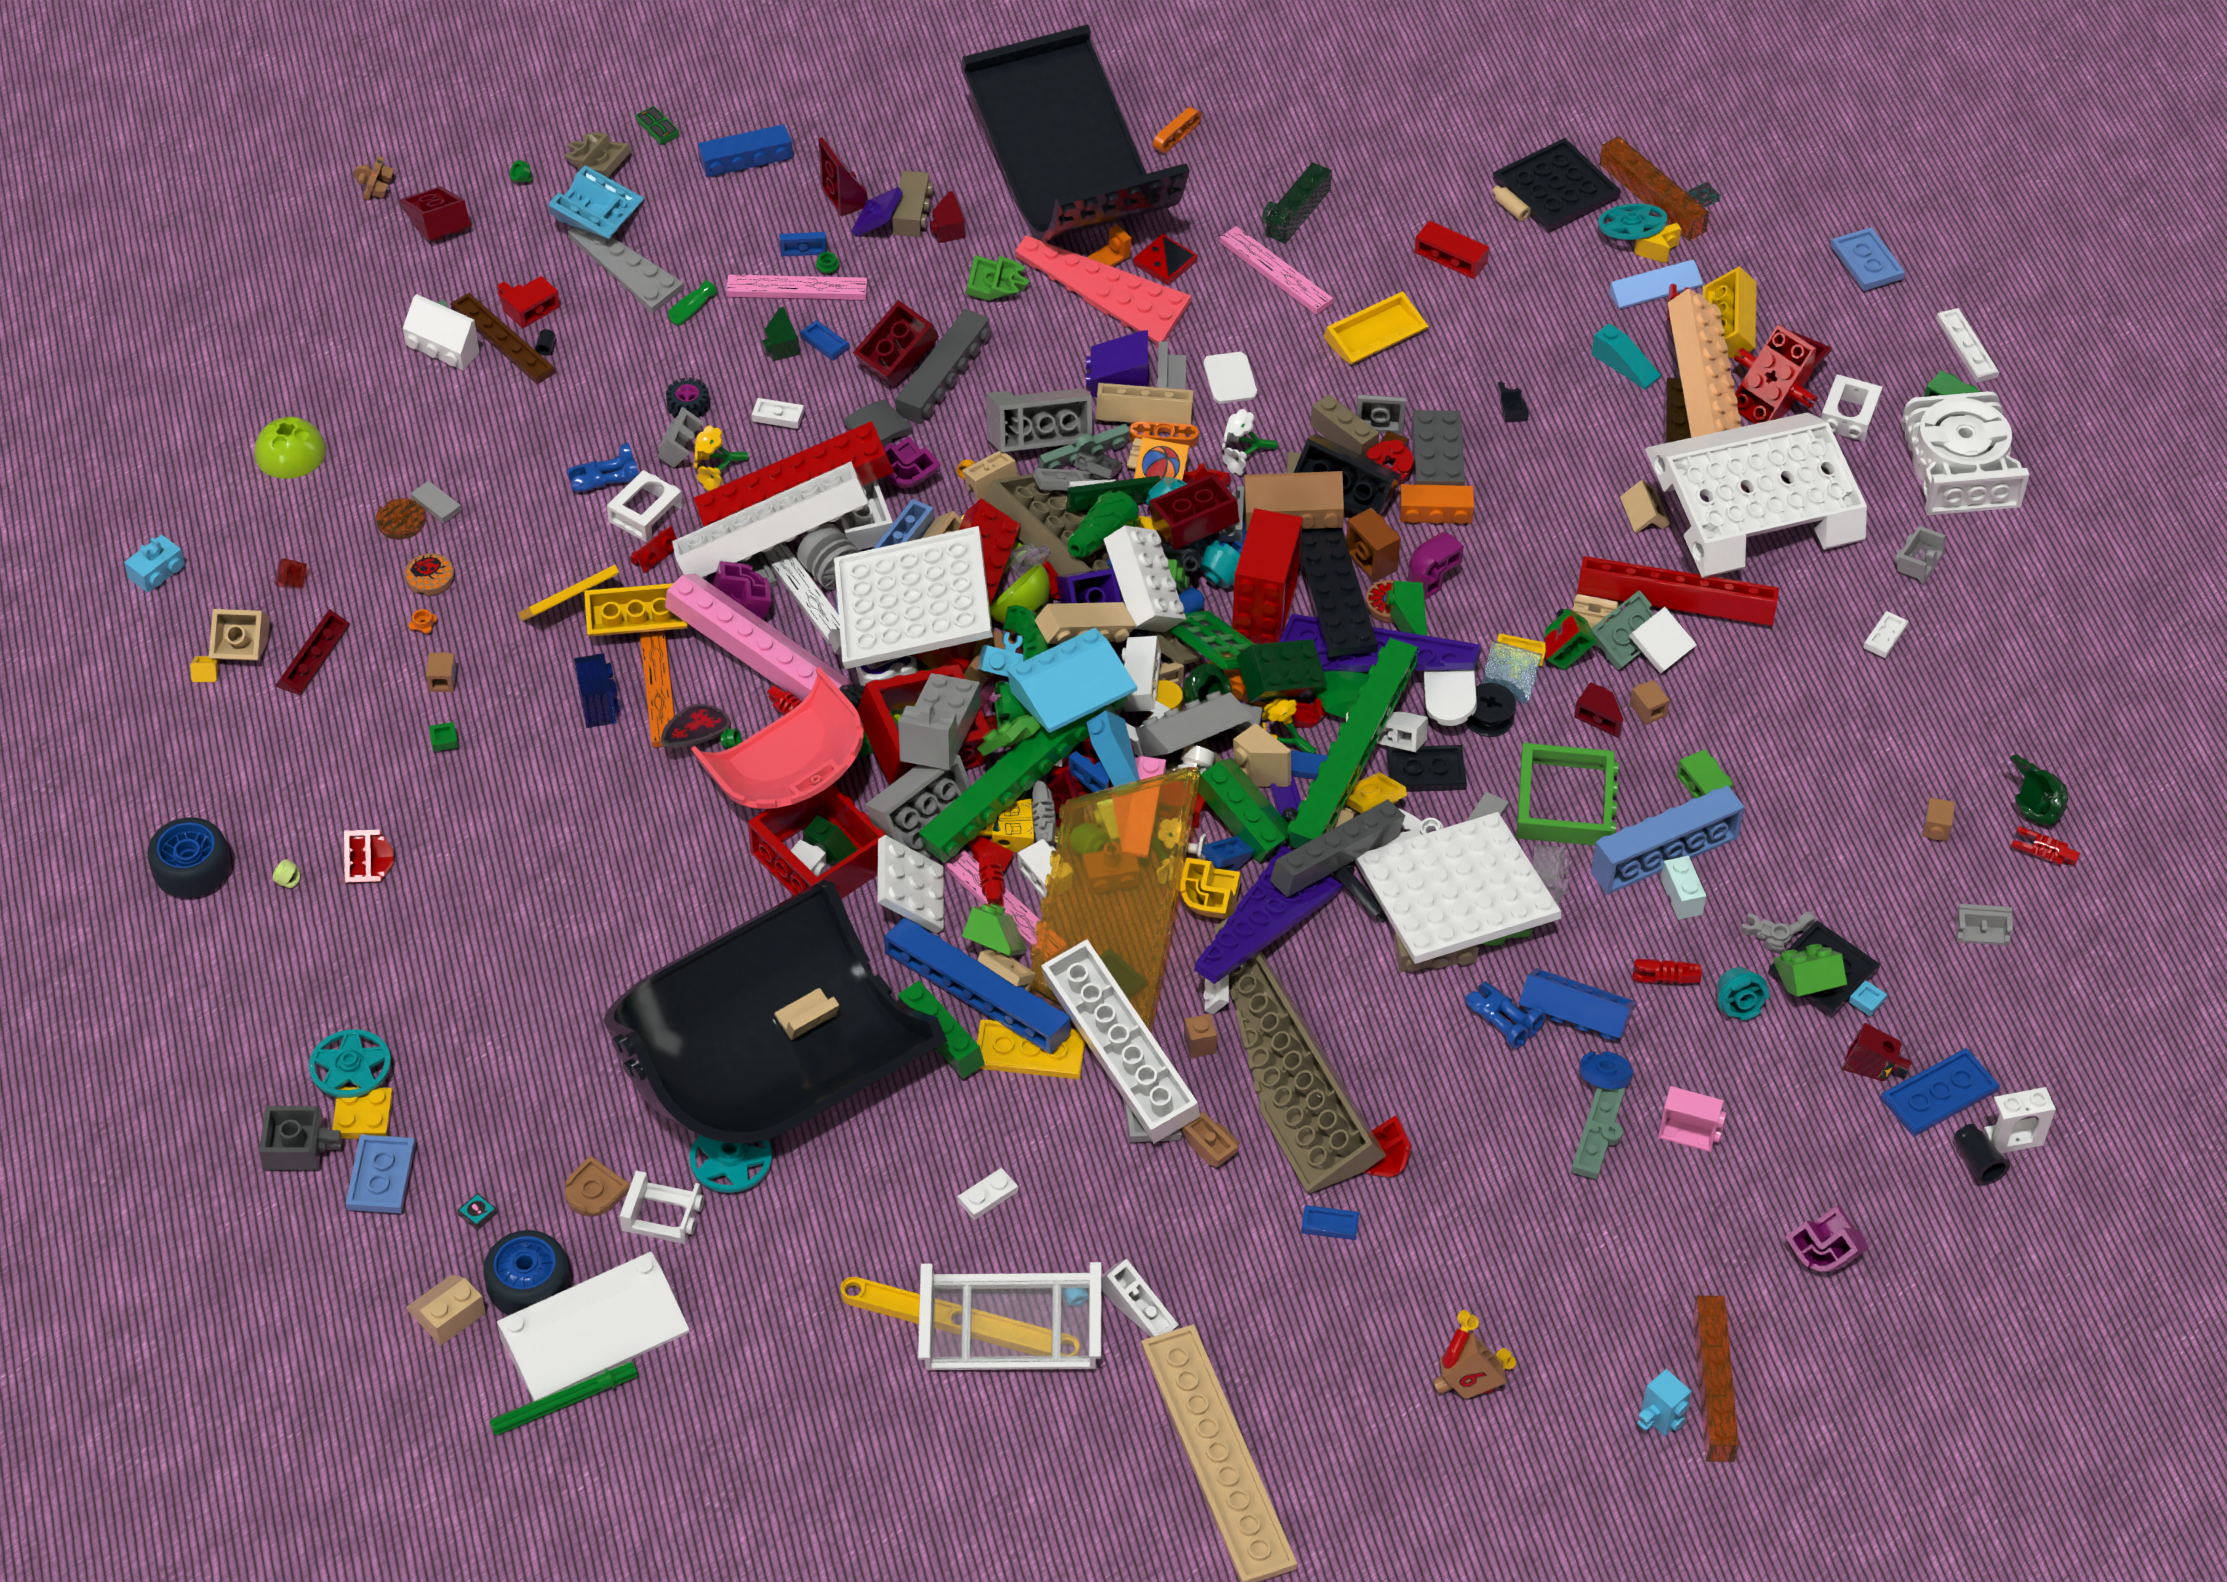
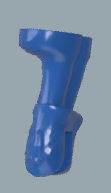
[567,443,639,492]
[1465,981,1546,1049]

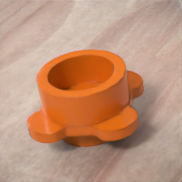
[408,609,437,634]

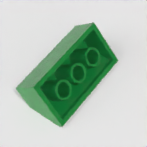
[1194,758,1290,864]

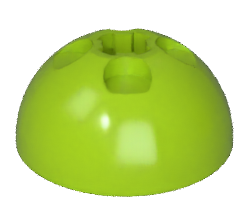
[254,417,326,479]
[990,563,1050,623]

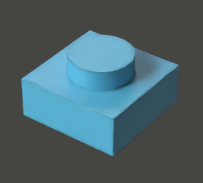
[1849,980,1887,1017]

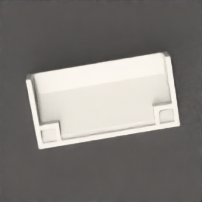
[497,1252,690,1401]

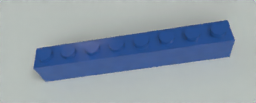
[884,917,1071,1054]

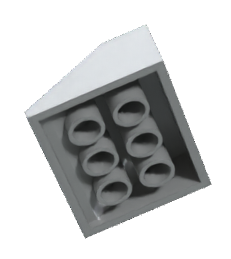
[865,755,971,858]

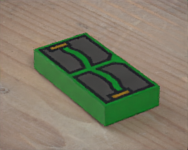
[635,106,679,145]

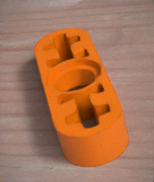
[1153,107,1202,154]
[1130,421,1199,448]

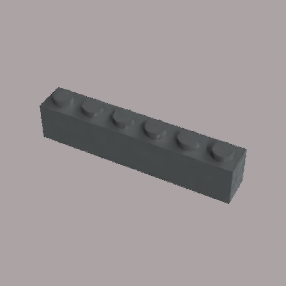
[896,309,991,425]
[1270,800,1405,897]

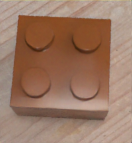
[1346,508,1401,583]

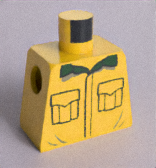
[977,799,1034,852]

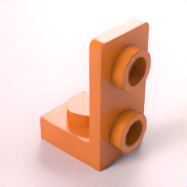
[1087,224,1132,267]

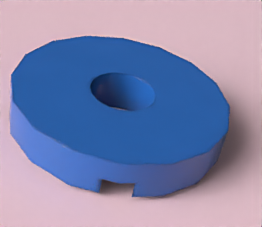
[1579,1051,1634,1089]

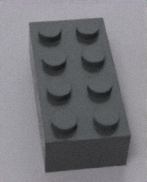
[1411,410,1465,486]

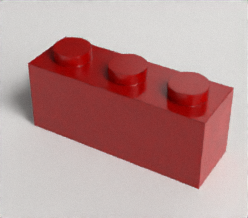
[1414,220,1489,279]

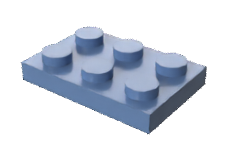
[1830,227,1905,291]
[346,1135,416,1214]

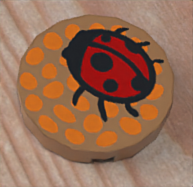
[404,553,455,596]

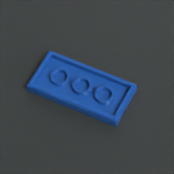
[1880,1048,2000,1137]

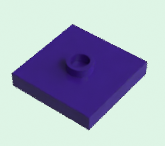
[851,187,903,237]

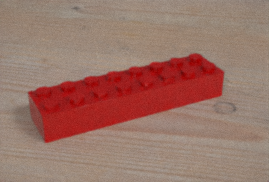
[694,421,894,527]
[912,498,1021,672]

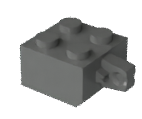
[259,1106,342,1170]

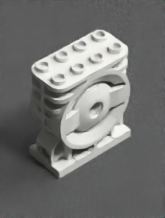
[1901,391,2029,515]

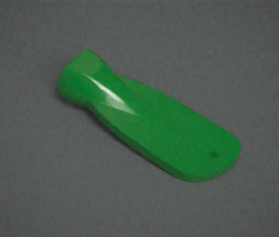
[668,280,717,326]

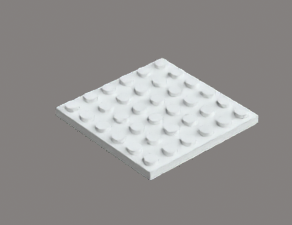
[834,526,993,669]
[1355,812,1561,964]

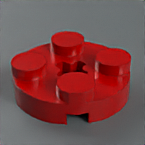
[1366,440,1414,486]

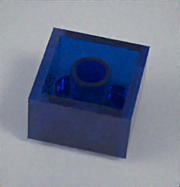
[574,653,619,728]

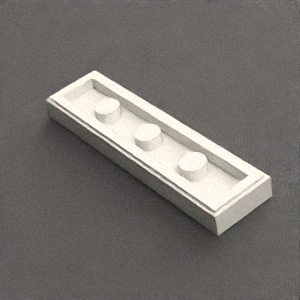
[1936,308,1999,383]

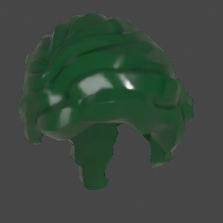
[1182,663,1232,741]
[2010,754,2068,826]

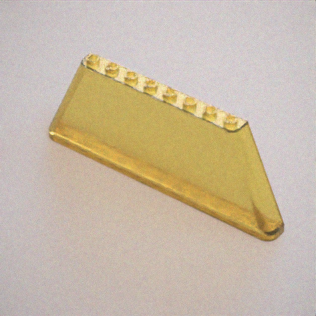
[1028,766,1201,1034]

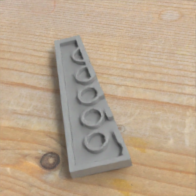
[568,227,684,314]

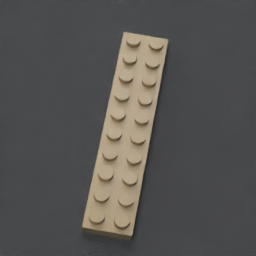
[1141,1324,1297,1582]

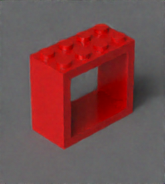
[1232,508,1303,644]
[857,664,990,785]
[748,783,886,899]

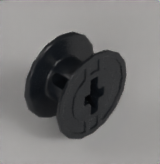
[1465,683,1516,737]

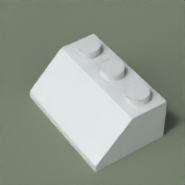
[403,294,480,370]

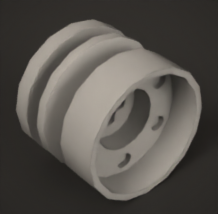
[797,523,860,590]

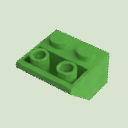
[1773,944,1847,996]

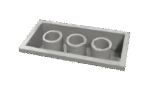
[1135,690,1253,757]

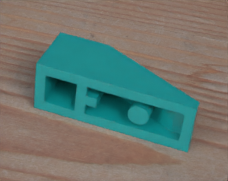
[1591,323,1661,390]

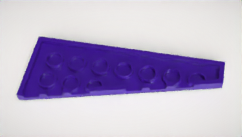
[1279,614,1482,672]
[1194,845,1343,984]

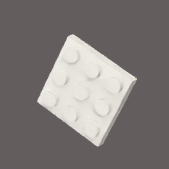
[878,835,944,934]

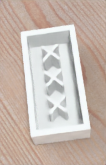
[1104,525,1186,632]

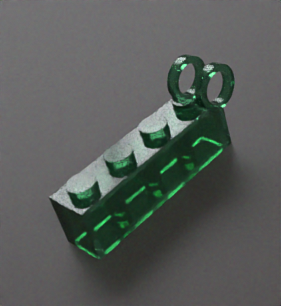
[1262,162,1332,244]

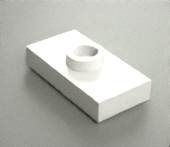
[1863,611,1909,658]

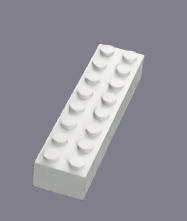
[672,462,869,579]
[1041,940,1200,1143]

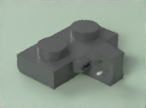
[1074,451,1123,480]

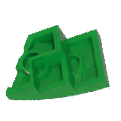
[1315,671,1368,719]

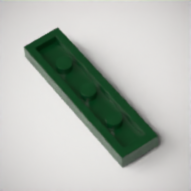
[1066,475,1161,512]

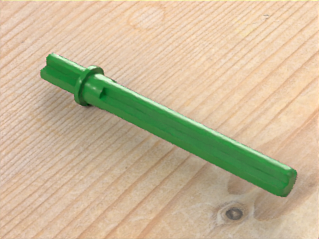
[489,1360,638,1435]

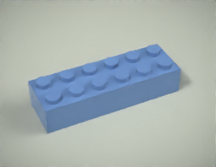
[1591,785,1745,895]

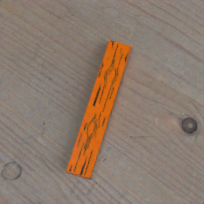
[640,630,674,748]

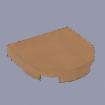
[565,1156,631,1217]

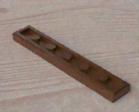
[450,293,556,384]

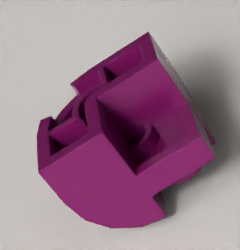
[884,437,941,489]
[1408,532,1464,600]
[713,561,772,620]
[1785,1206,1867,1272]

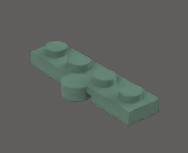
[1038,424,1130,469]
[1571,1086,1625,1180]

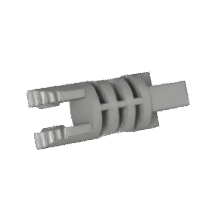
[1032,781,1056,845]

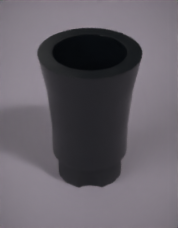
[1953,1124,2010,1185]

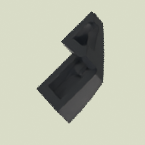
[1497,382,1528,422]

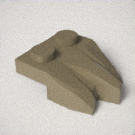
[564,132,631,178]

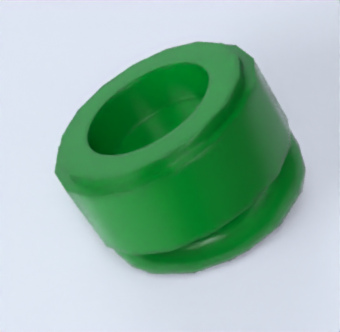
[510,160,533,184]

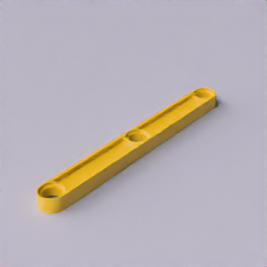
[840,1277,1080,1357]

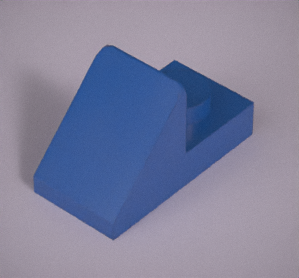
[1069,751,1109,801]
[1201,836,1255,871]

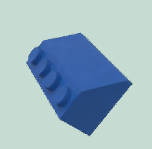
[1519,968,1637,1040]

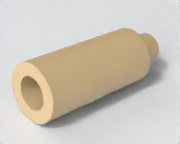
[1492,185,1531,221]

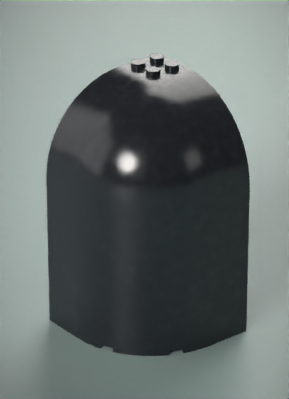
[604,880,948,1143]

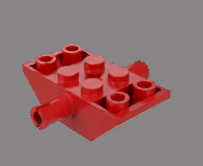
[1734,324,1817,424]

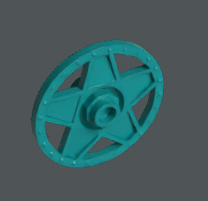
[1598,203,1667,240]
[309,1029,391,1098]
[689,1135,772,1193]

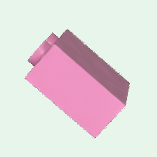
[1658,1086,1726,1152]

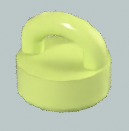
[273,859,300,888]

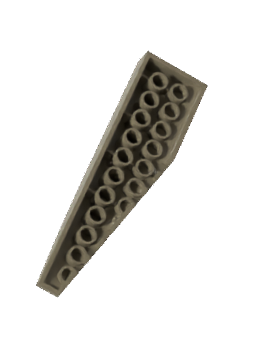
[984,474,1200,665]
[1214,914,1386,1193]

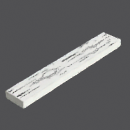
[760,542,840,645]

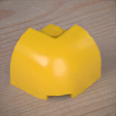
[1180,858,1242,920]

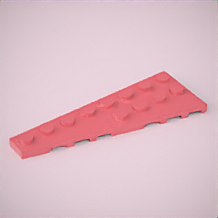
[1015,236,1191,347]

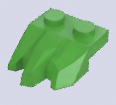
[965,255,1030,300]
[977,713,1042,756]

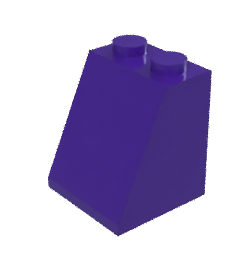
[1086,330,1148,397]
[1056,568,1121,604]

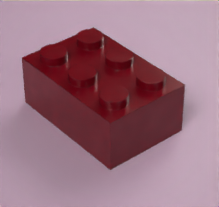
[853,300,939,389]
[1149,473,1240,550]

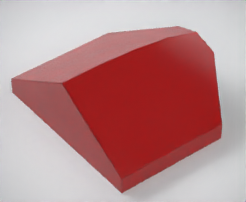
[344,830,394,883]
[1364,1115,1412,1178]

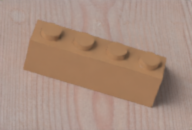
[1244,471,1344,531]

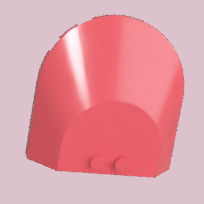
[691,667,864,809]

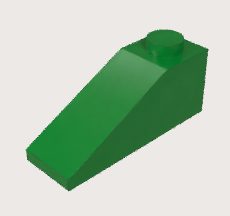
[1385,581,1428,636]

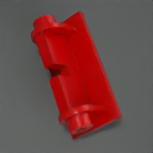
[630,526,677,573]

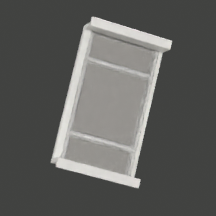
[918,1262,1101,1370]

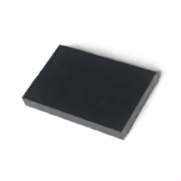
[1386,745,1467,792]

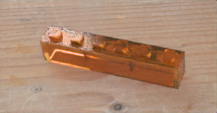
[1599,136,1709,241]
[1693,1295,1739,1462]

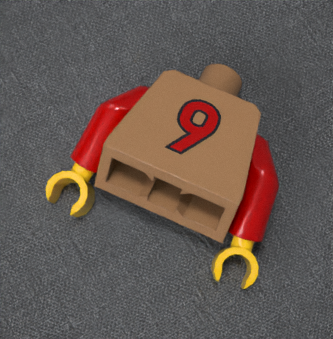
[1433,1309,1516,1399]

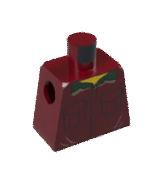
[1842,1023,1912,1081]

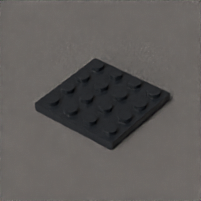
[1493,138,1621,231]

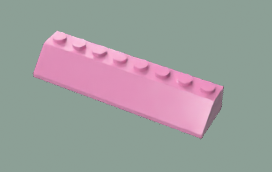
[665,574,854,701]

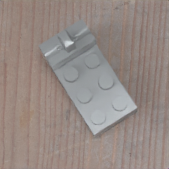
[986,388,1092,452]
[898,673,981,770]

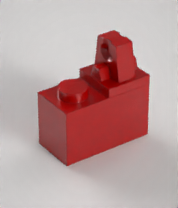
[497,276,560,329]

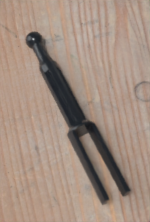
[1283,807,1388,923]

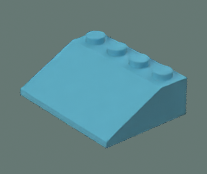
[1007,628,1137,733]

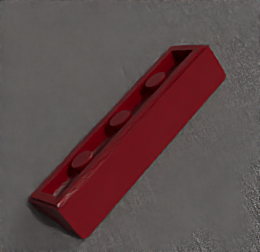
[275,609,350,695]

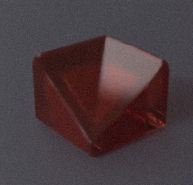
[274,558,307,588]

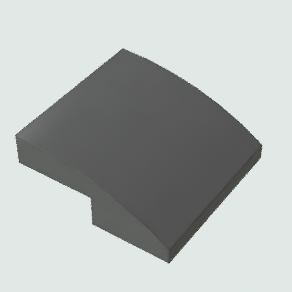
[843,400,913,447]

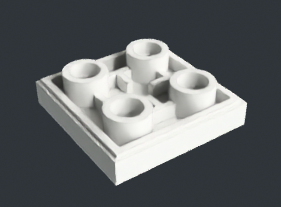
[1629,607,1697,674]

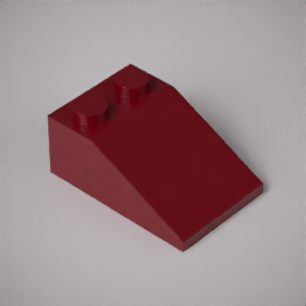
[818,137,867,217]
[399,186,471,241]

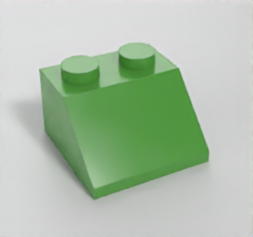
[962,903,1027,956]

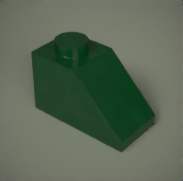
[762,307,799,362]
[802,815,858,866]

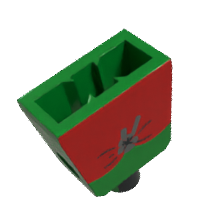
[1545,609,1597,670]

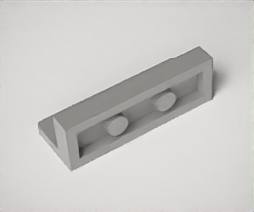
[1157,341,1186,390]

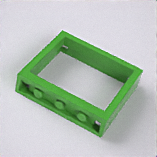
[1516,743,1619,846]

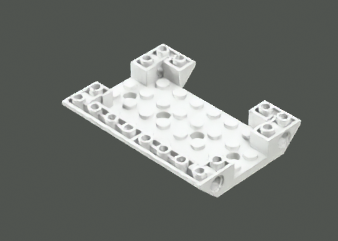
[1645,413,1867,578]

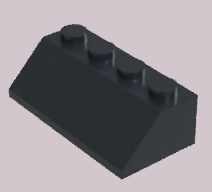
[1293,434,1402,515]

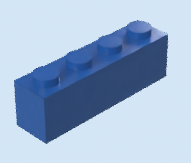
[697,124,793,177]

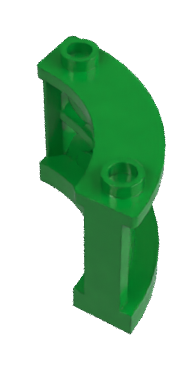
[1003,605,1059,661]

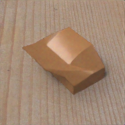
[1182,1111,1240,1167]

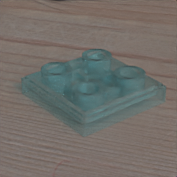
[1481,640,1542,703]

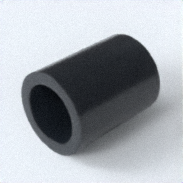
[535,329,556,356]

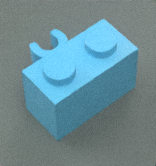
[124,534,185,593]
[977,632,1024,677]
[1637,1369,1692,1436]

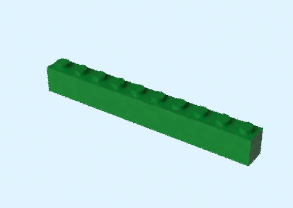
[1287,638,1418,848]
[919,696,1128,863]

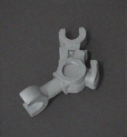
[1741,911,1816,953]

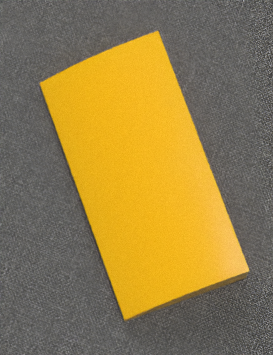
[1323,291,1428,365]

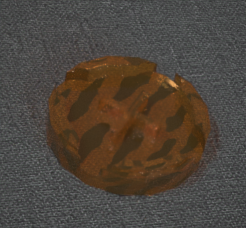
[376,498,426,540]

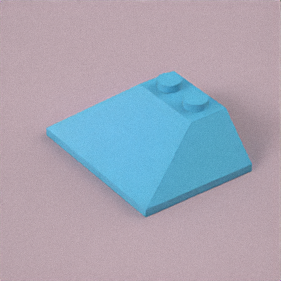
[548,165,644,239]

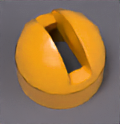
[956,459,975,480]

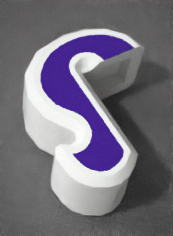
[856,655,918,686]

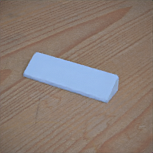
[1609,260,1703,309]

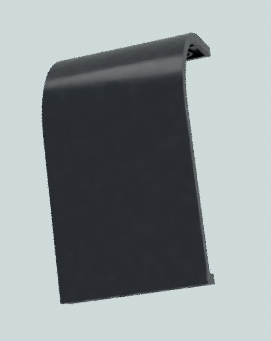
[961,24,1190,241]

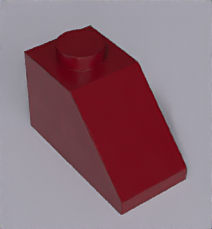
[929,191,965,243]
[1574,682,1624,738]

